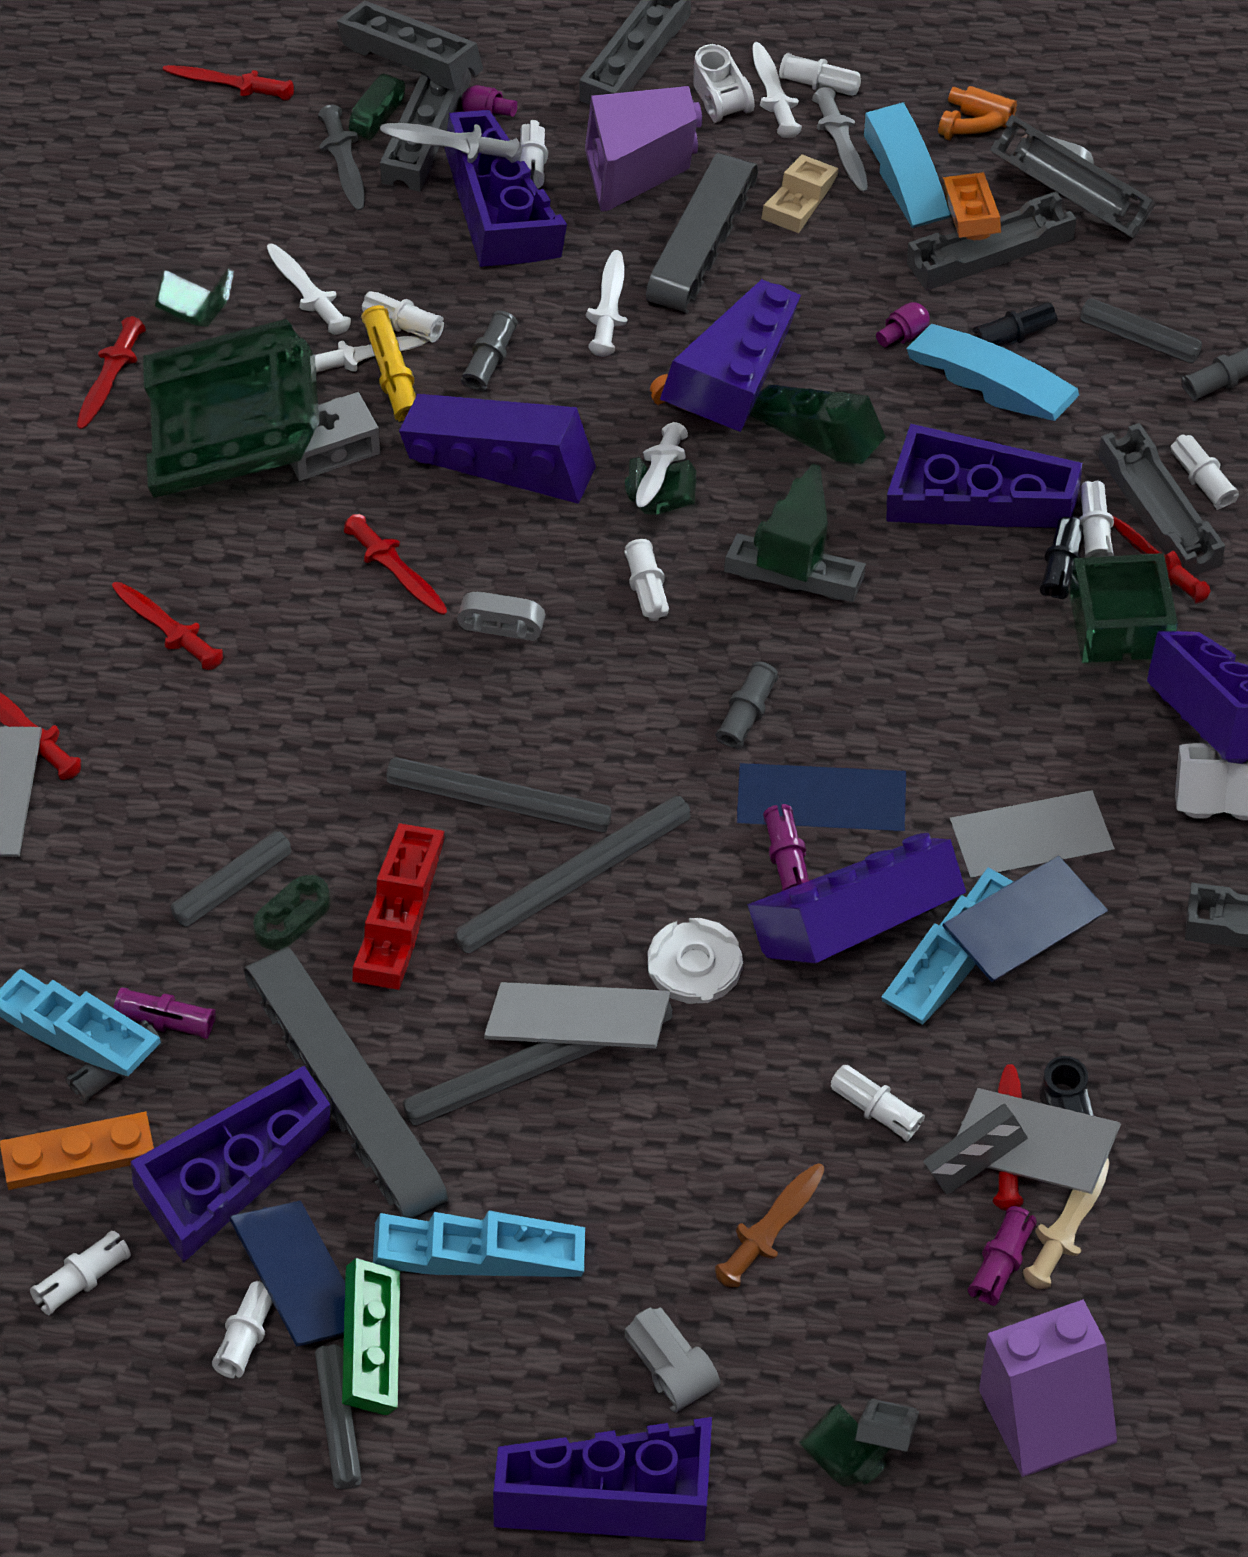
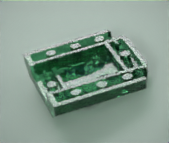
[143,319,319,498]

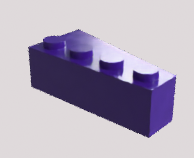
[444,110,567,267]
[660,279,801,432]
[399,394,596,504]
[886,424,1083,528]
[1147,631,1248,764]
[747,833,966,963]
[131,1066,330,1263]
[493,1417,712,1541]

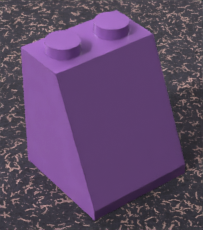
[585,86,702,211]
[979,1299,1117,1477]

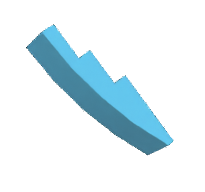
[906,324,1079,421]
[882,867,1014,1025]
[0,969,161,1076]
[373,1211,585,1277]

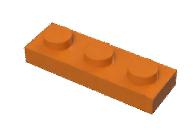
[943,172,1001,240]
[0,1111,154,1190]

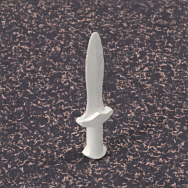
[752,42,802,138]
[267,244,351,335]
[586,250,628,357]
[300,335,429,377]
[636,422,688,507]

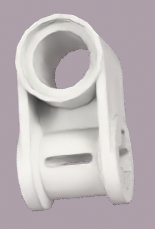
[693,44,755,123]

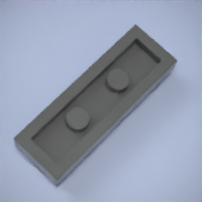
[724,533,866,602]

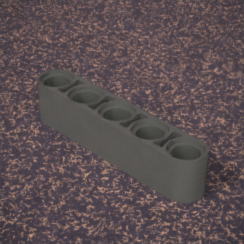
[646,153,758,313]

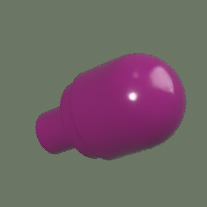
[461,85,517,117]
[876,302,930,347]

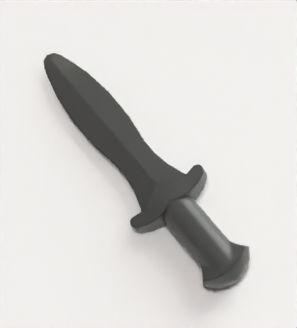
[318,104,365,210]

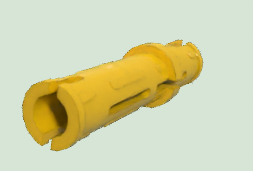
[361,305,416,422]

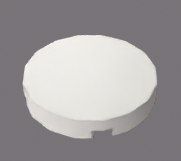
[648,918,743,1004]

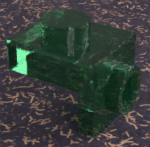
[625,457,697,515]
[799,1404,891,1487]

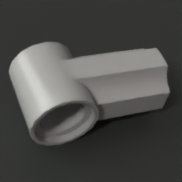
[625,1307,720,1412]

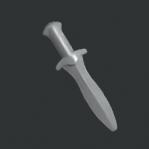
[812,87,867,192]
[380,123,522,163]

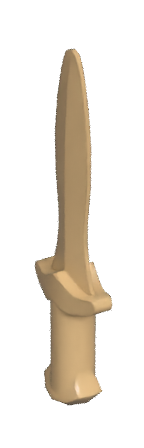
[1023,1158,1109,1290]

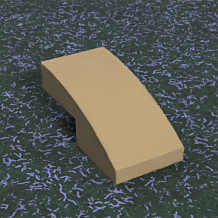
[761,155,839,233]

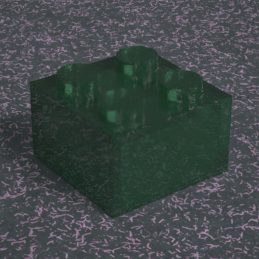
[1069,553,1178,663]

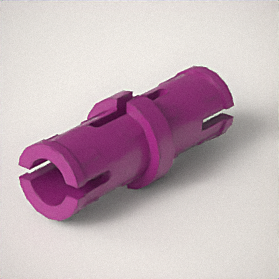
[763,804,809,891]
[114,987,216,1039]
[968,1206,1037,1306]

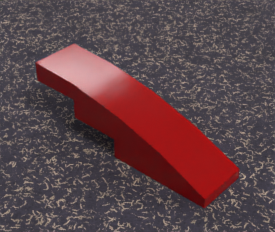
[352,823,445,990]

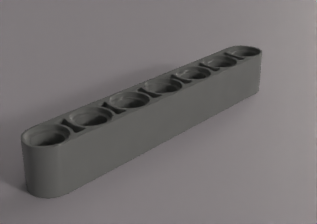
[243,947,448,1219]

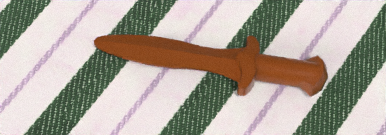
[715,1163,824,1287]

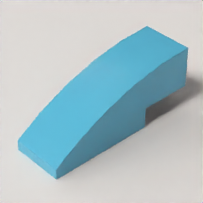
[864,102,951,228]

